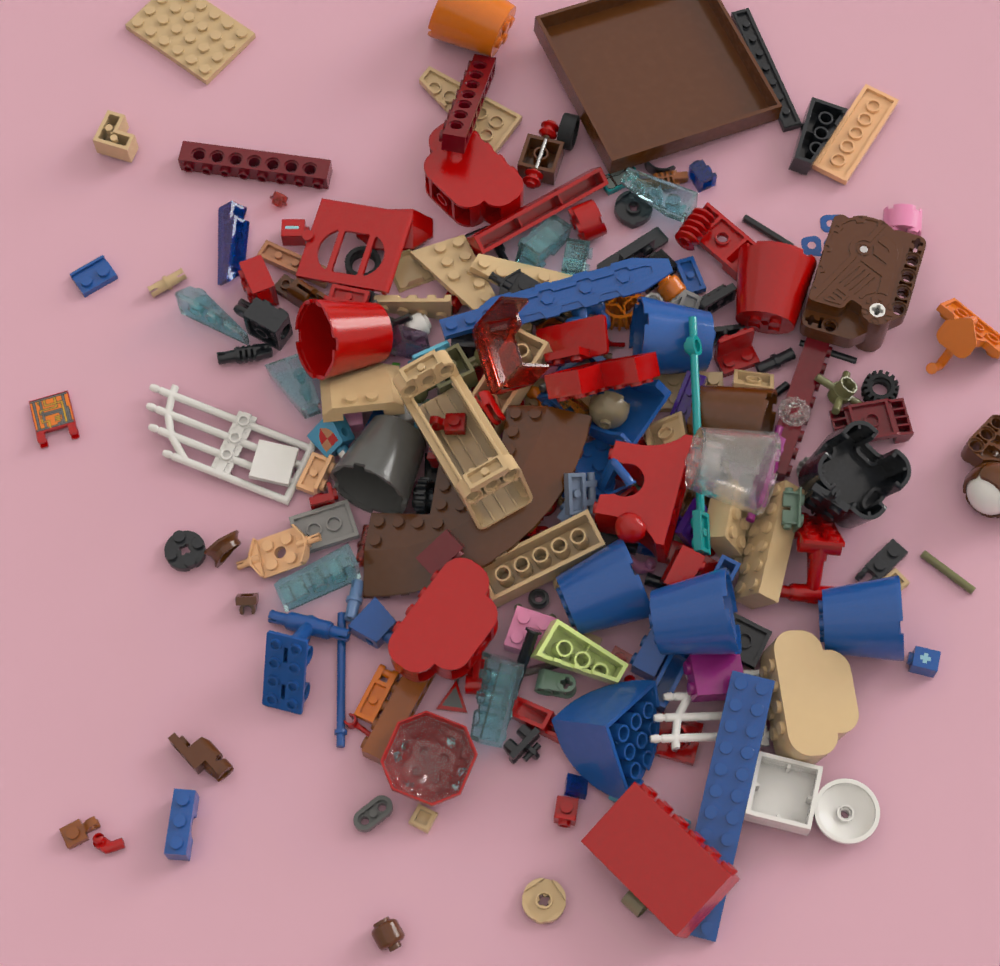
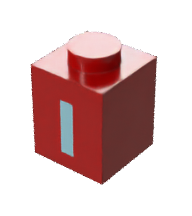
[281,219,310,246]

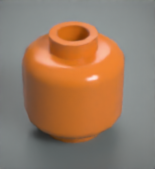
[657,275,686,302]

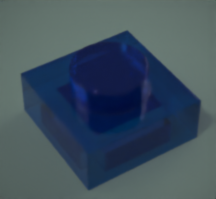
[564,773,588,800]

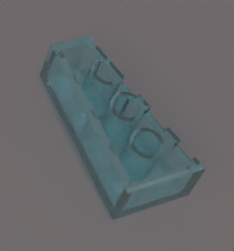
[274,543,361,613]
[470,651,524,748]

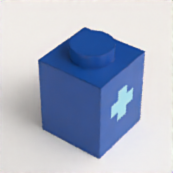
[906,646,941,678]

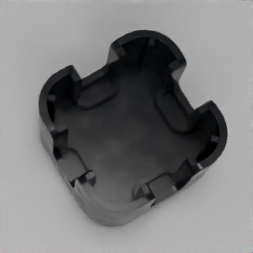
[798,420,911,528]

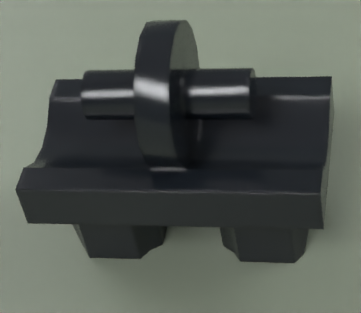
[503,724,541,764]

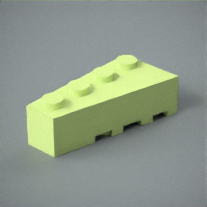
[530,619,629,684]

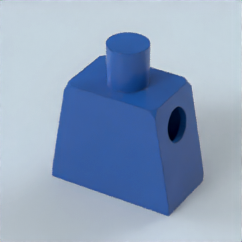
[348,597,397,649]

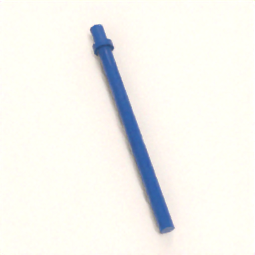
[334,612,347,748]

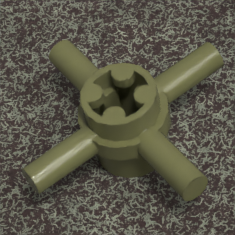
[814,371,862,415]

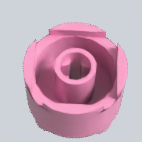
[883,204,922,236]

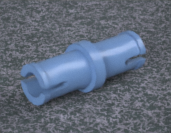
[344,579,363,622]

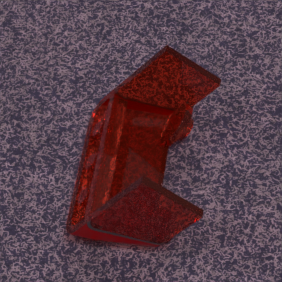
[473,296,550,395]

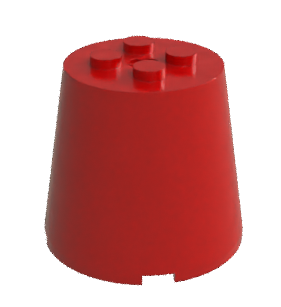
[735,241,817,334]
[295,299,393,380]

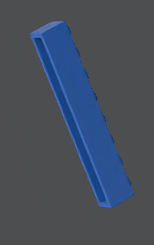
[655,554,741,713]

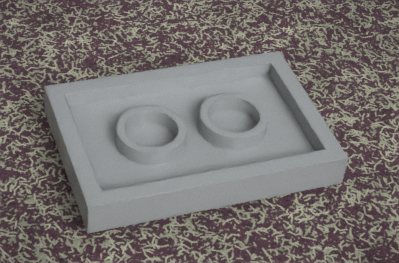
[289,499,360,553]

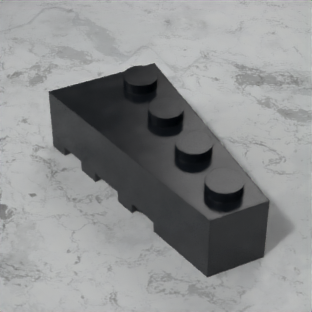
[789,97,848,175]

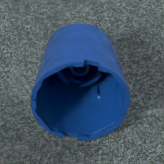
[629,296,716,375]
[556,539,651,635]
[648,568,742,655]
[818,576,904,661]

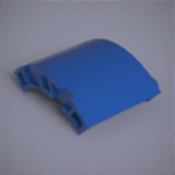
[537,356,672,446]

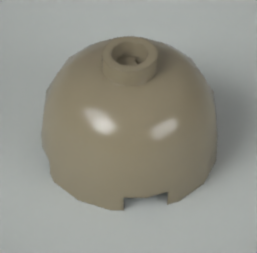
[589,391,630,429]

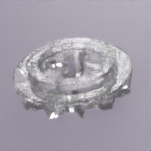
[778,396,811,426]

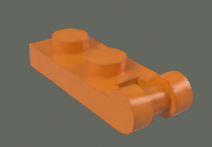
[354,664,400,724]

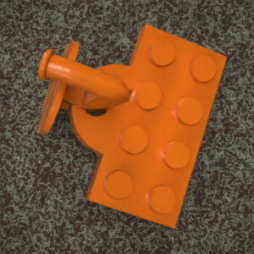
[926,298,1000,374]

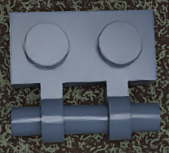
[564,472,598,515]

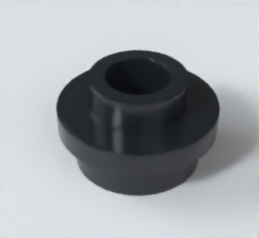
[528,589,549,609]

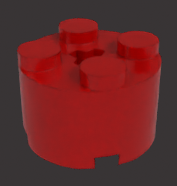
[567,199,607,245]

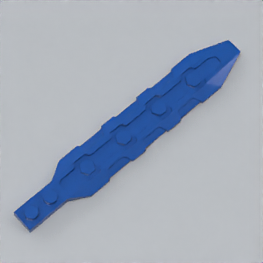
[439,258,673,340]

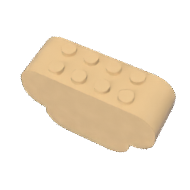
[759,630,859,765]

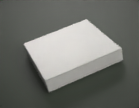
[249,439,299,487]

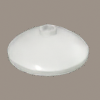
[814,778,880,844]

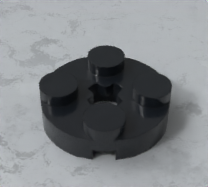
[614,190,653,229]
[164,530,206,572]

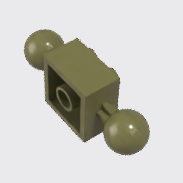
[414,343,499,403]

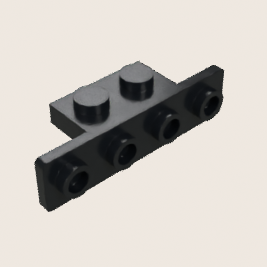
[597,227,668,269]

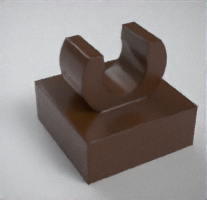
[235,593,259,615]

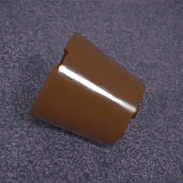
[686,385,777,469]

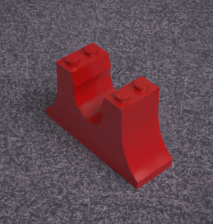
[593,434,694,564]

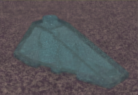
[620,167,698,223]
[175,286,249,345]

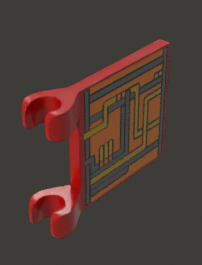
[29,390,80,448]

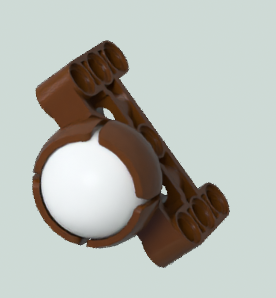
[961,415,1000,518]

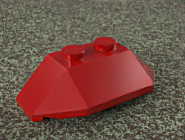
[356,209,433,250]

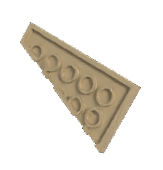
[419,66,522,153]
[410,235,496,310]
[469,253,573,321]

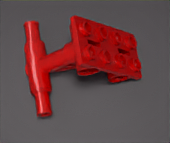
[780,512,845,604]

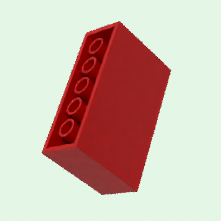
[581,782,740,938]

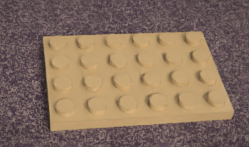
[125,0,256,85]

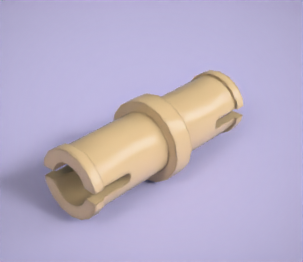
[147,268,187,298]

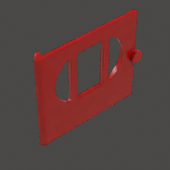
[295,198,414,295]

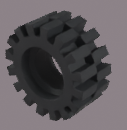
[861,370,899,402]

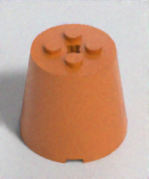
[428,0,516,57]

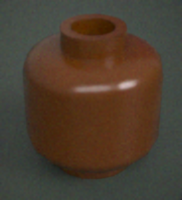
[371,916,405,952]

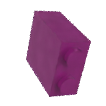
[683,654,744,702]

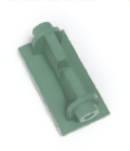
[781,487,805,533]

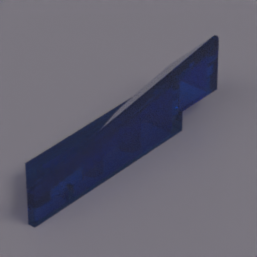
[218,201,250,286]

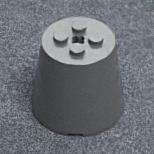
[330,415,426,514]

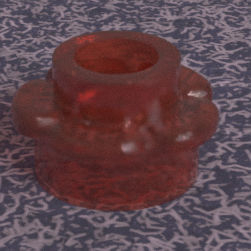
[270,191,288,208]

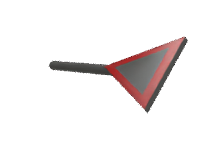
[436,679,467,713]

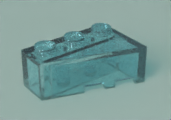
[515,214,572,268]
[265,353,322,419]

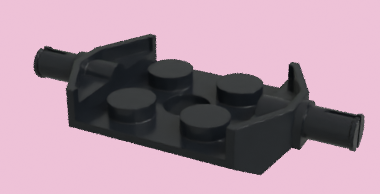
[488,269,567,326]

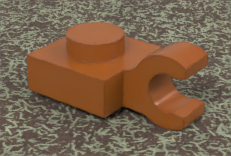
[59,816,101,850]

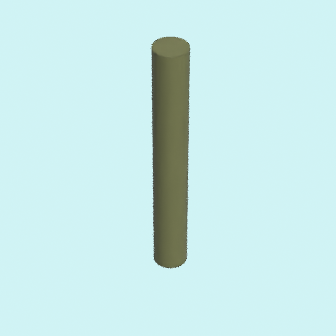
[920,550,976,594]

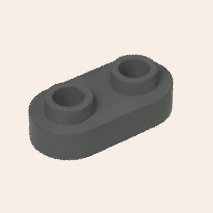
[353,795,393,832]

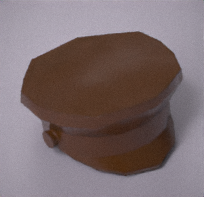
[204,530,241,568]

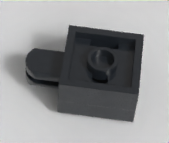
[233,297,293,351]

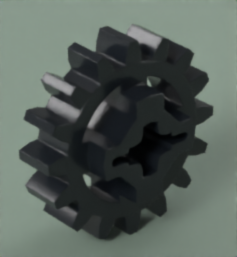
[412,477,435,514]

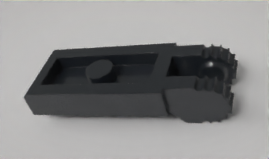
[855,539,908,581]

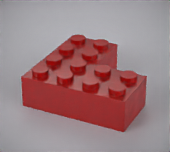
[544,351,661,402]

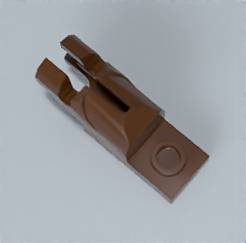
[275,274,327,308]
[168,732,234,782]

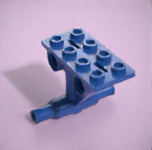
[262,610,351,715]

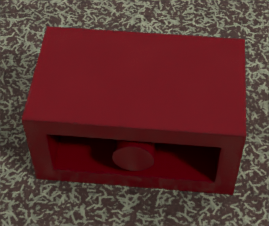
[416,529,465,575]

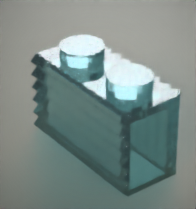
[561,238,593,275]

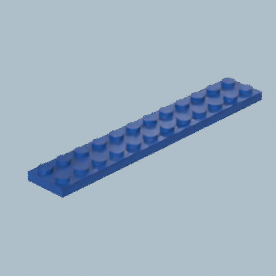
[690,670,775,942]

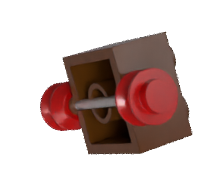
[517,120,564,189]

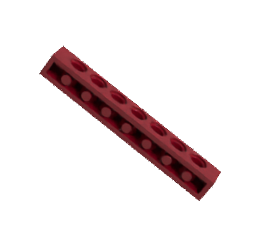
[439,54,496,154]
[178,141,333,189]

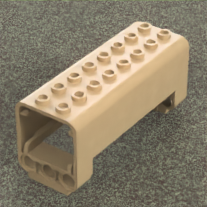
[393,349,533,529]

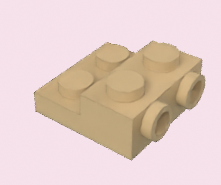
[732,369,774,389]
[644,411,688,445]

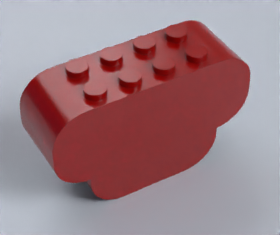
[424,123,524,227]
[388,558,498,682]

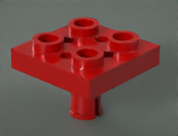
[655,712,704,766]

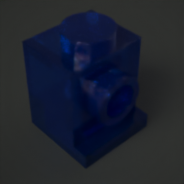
[688,159,717,192]

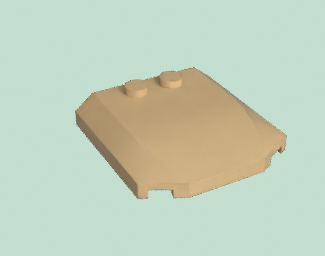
[320,363,405,423]

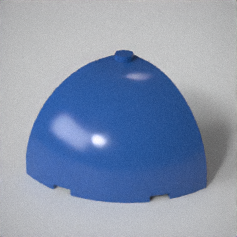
[551,680,660,799]

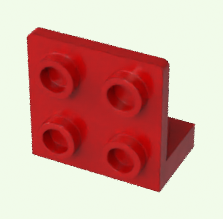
[714,327,760,378]

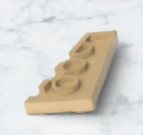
[374,295,453,320]

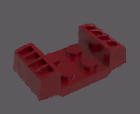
[829,398,914,444]

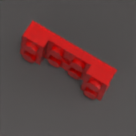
[681,202,756,281]

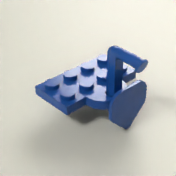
[562,439,636,499]

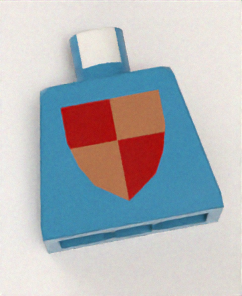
[307,414,355,458]

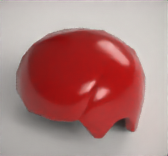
[615,512,647,544]

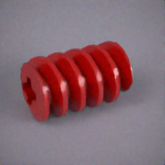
[675,208,715,251]

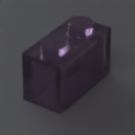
[390,324,430,359]

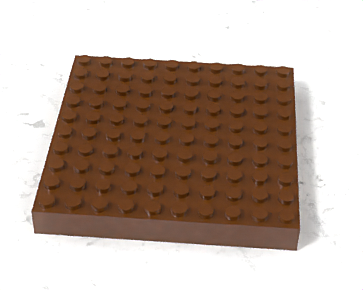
[533,0,782,174]

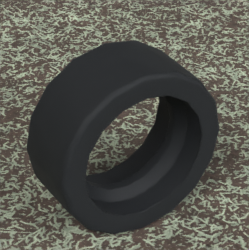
[557,113,580,151]
[344,246,381,276]

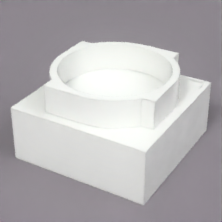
[744,751,823,836]

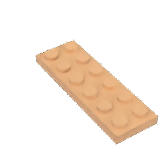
[812,84,899,185]

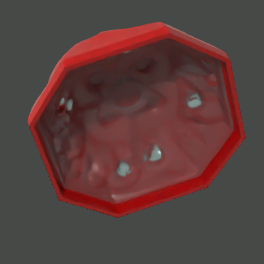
[380,710,478,807]

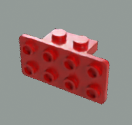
[536,314,609,368]

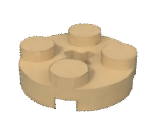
[522,878,566,924]

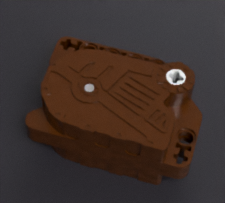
[799,214,926,352]

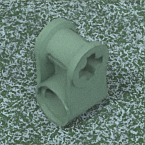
[534,669,576,699]

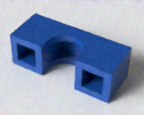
[164,788,199,861]

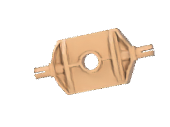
[236,524,322,579]

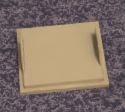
[393,249,435,293]

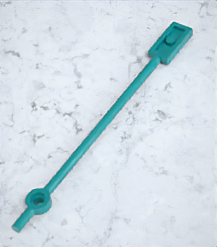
[684,316,711,556]

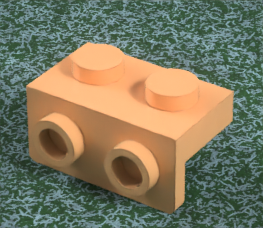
[296,452,336,496]

